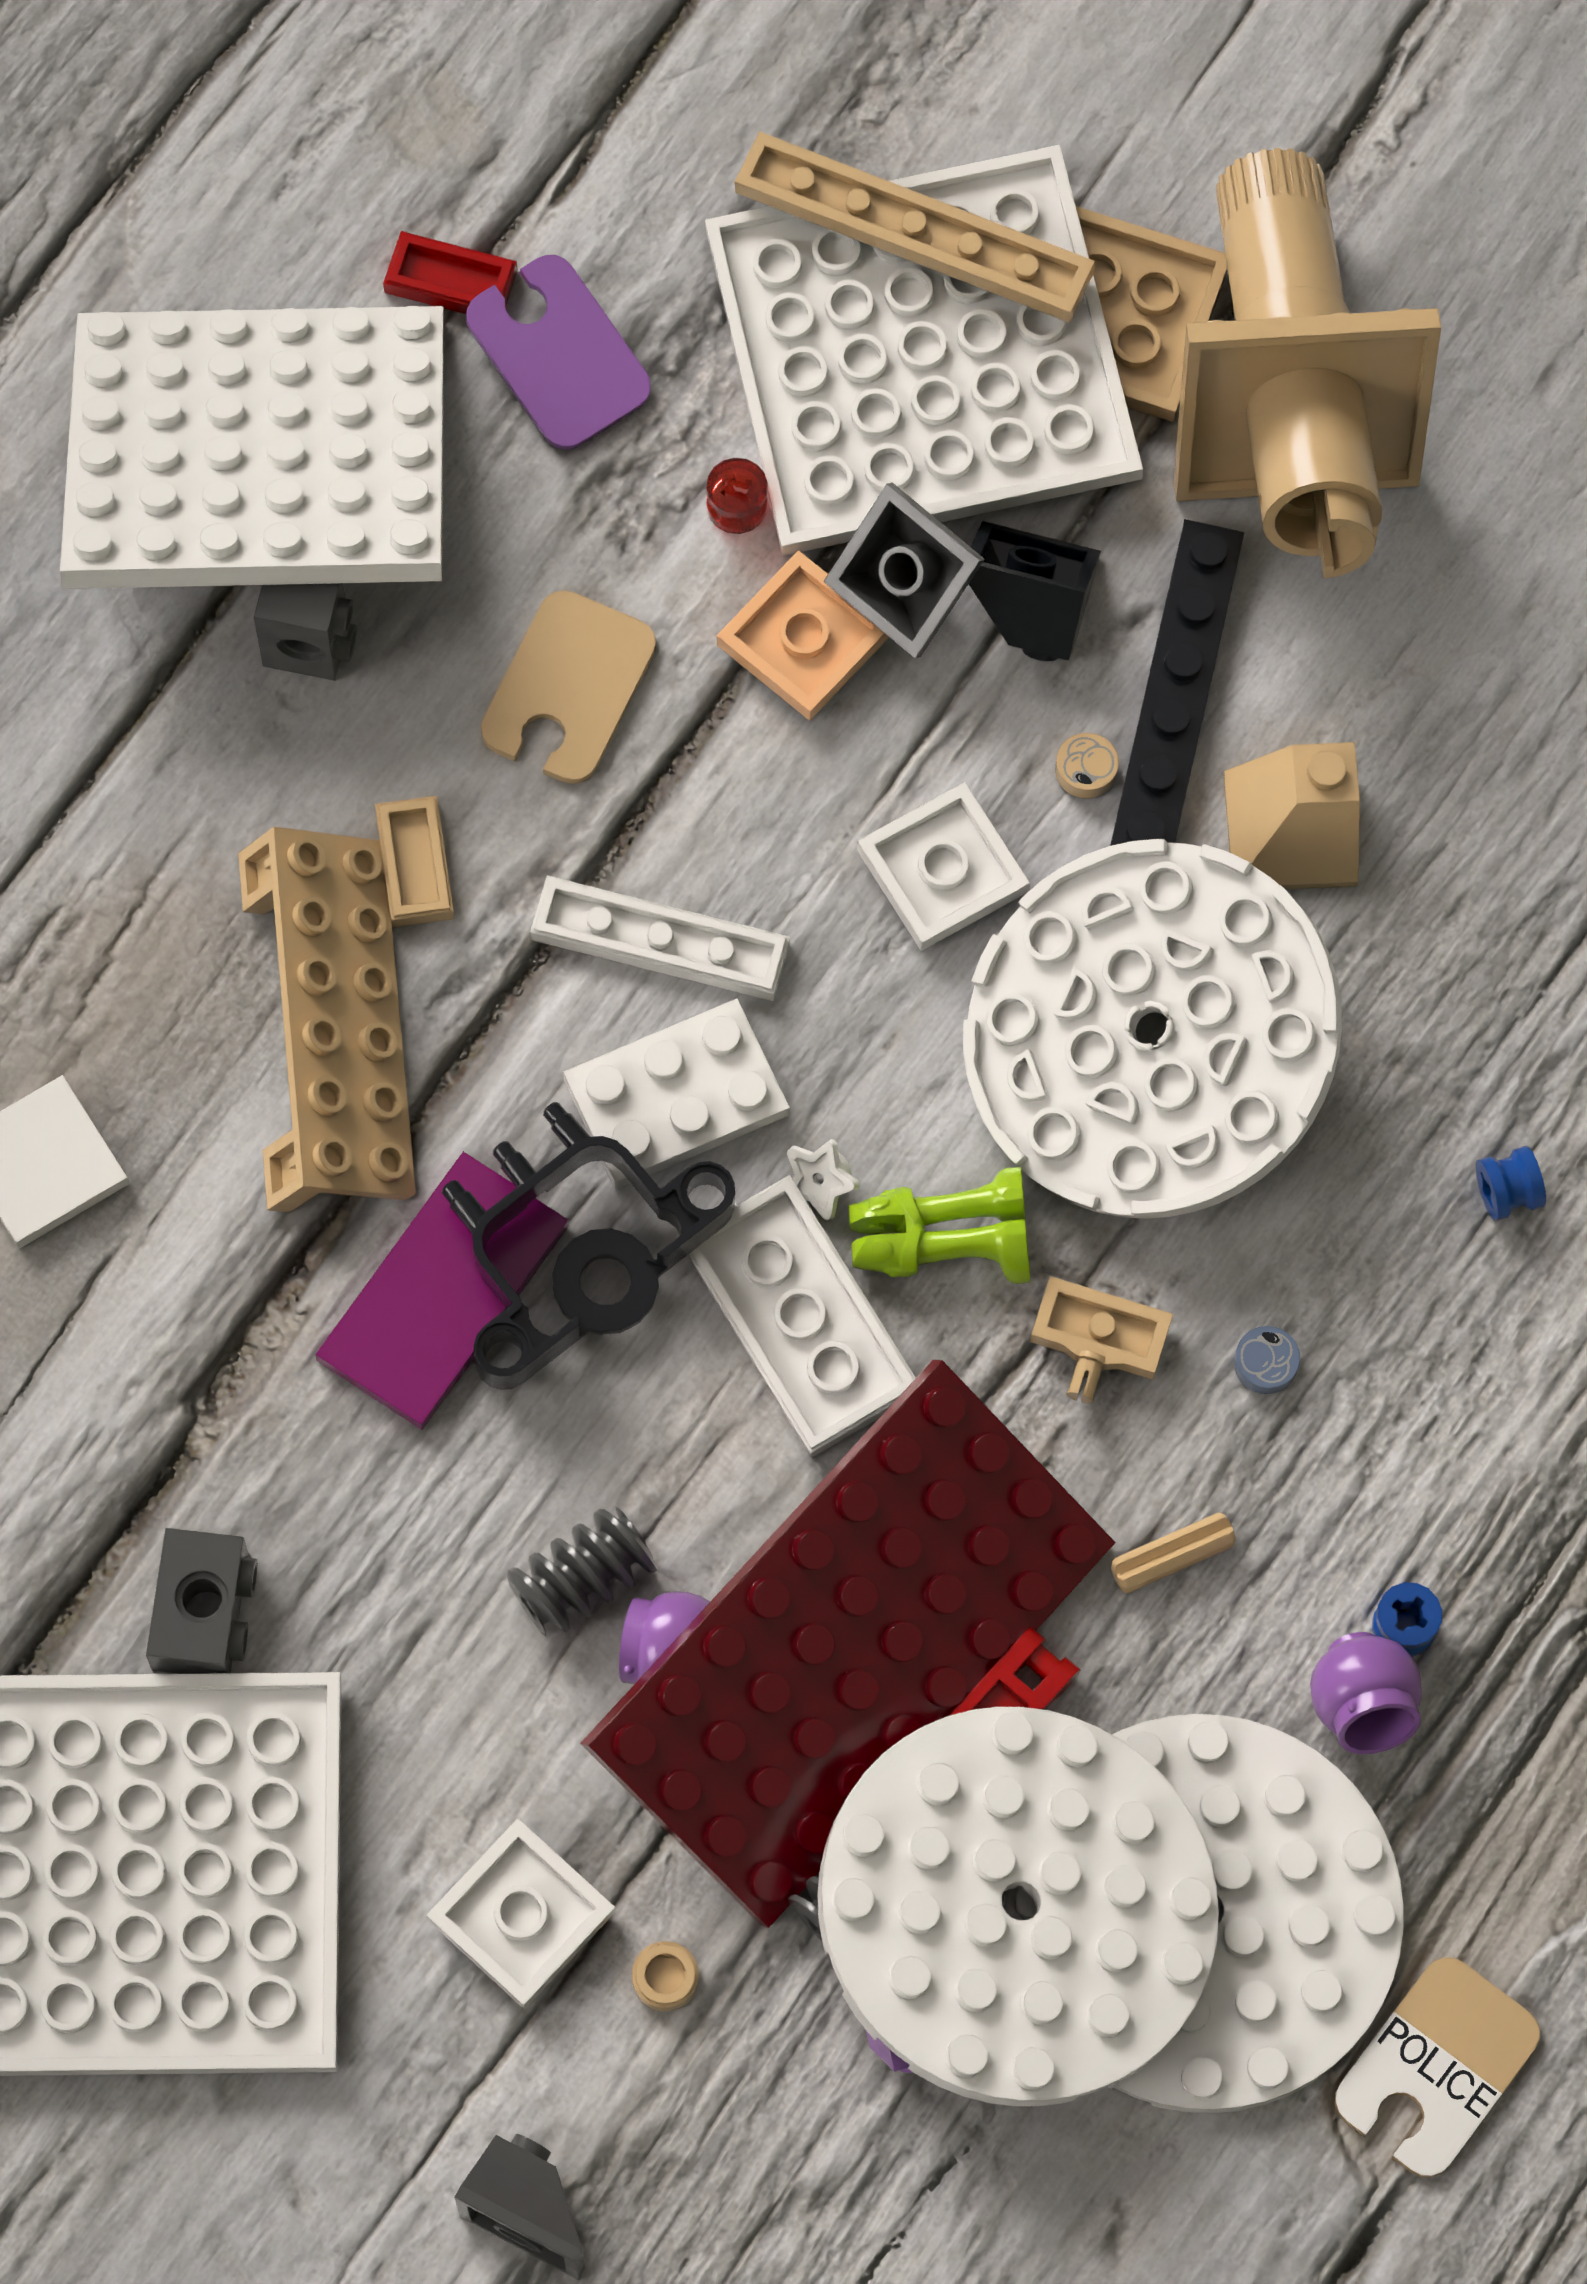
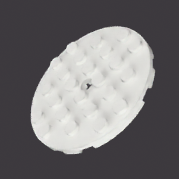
[963,839,1342,1219]
[817,1707,1219,2106]
[1004,1714,1404,2113]

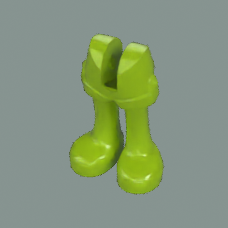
[848,1167,1031,1284]

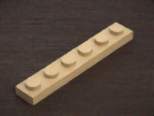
[734,131,1095,323]

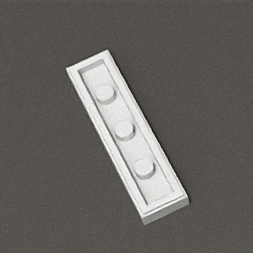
[530,875,790,1001]

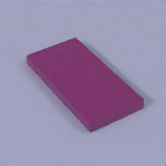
[315,1151,569,1430]

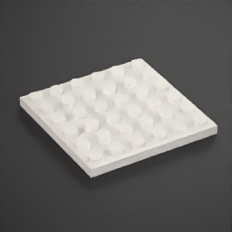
[705,145,1143,556]
[60,306,444,589]
[0,1672,342,2076]

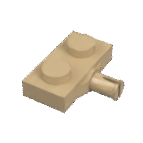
[1030,1276,1173,1404]

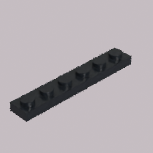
[1110,519,1245,846]

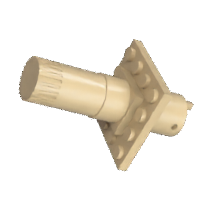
[1173,148,1441,578]

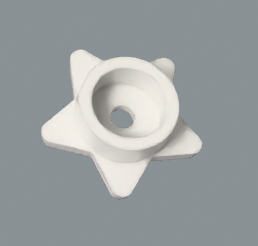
[787,1139,859,1220]

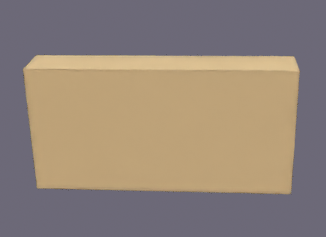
[375,796,454,928]

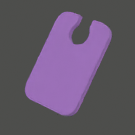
[466,255,650,450]

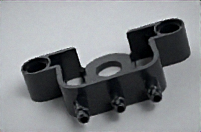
[442,1102,735,1390]

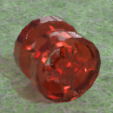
[706,458,768,534]

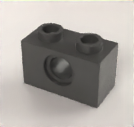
[254,583,357,681]
[146,1528,258,1674]

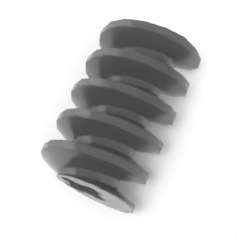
[507,1507,657,1636]

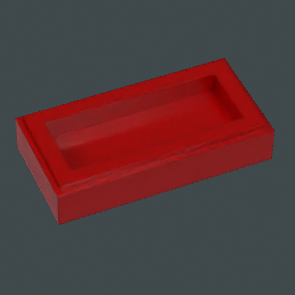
[383,231,518,314]

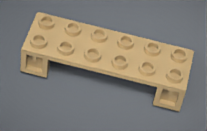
[238,826,416,1212]

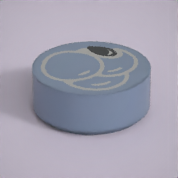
[1234,1326,1300,1394]

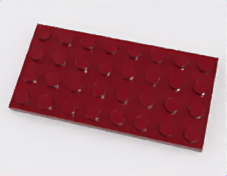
[580,1360,1116,1928]

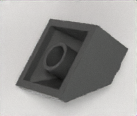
[824,482,985,659]
[454,2134,585,2280]

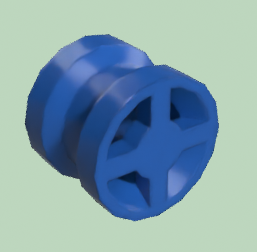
[1476,1146,1546,1221]
[1372,1582,1442,1657]

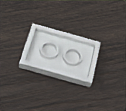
[563,998,790,1190]

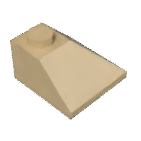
[1223,742,1360,889]

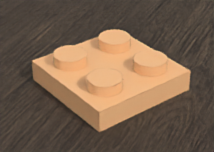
[717,550,889,721]

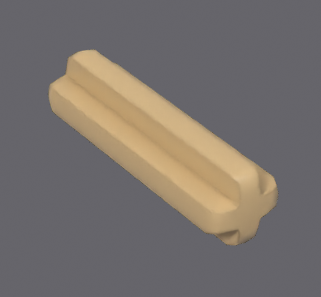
[1111,1513,1236,1593]

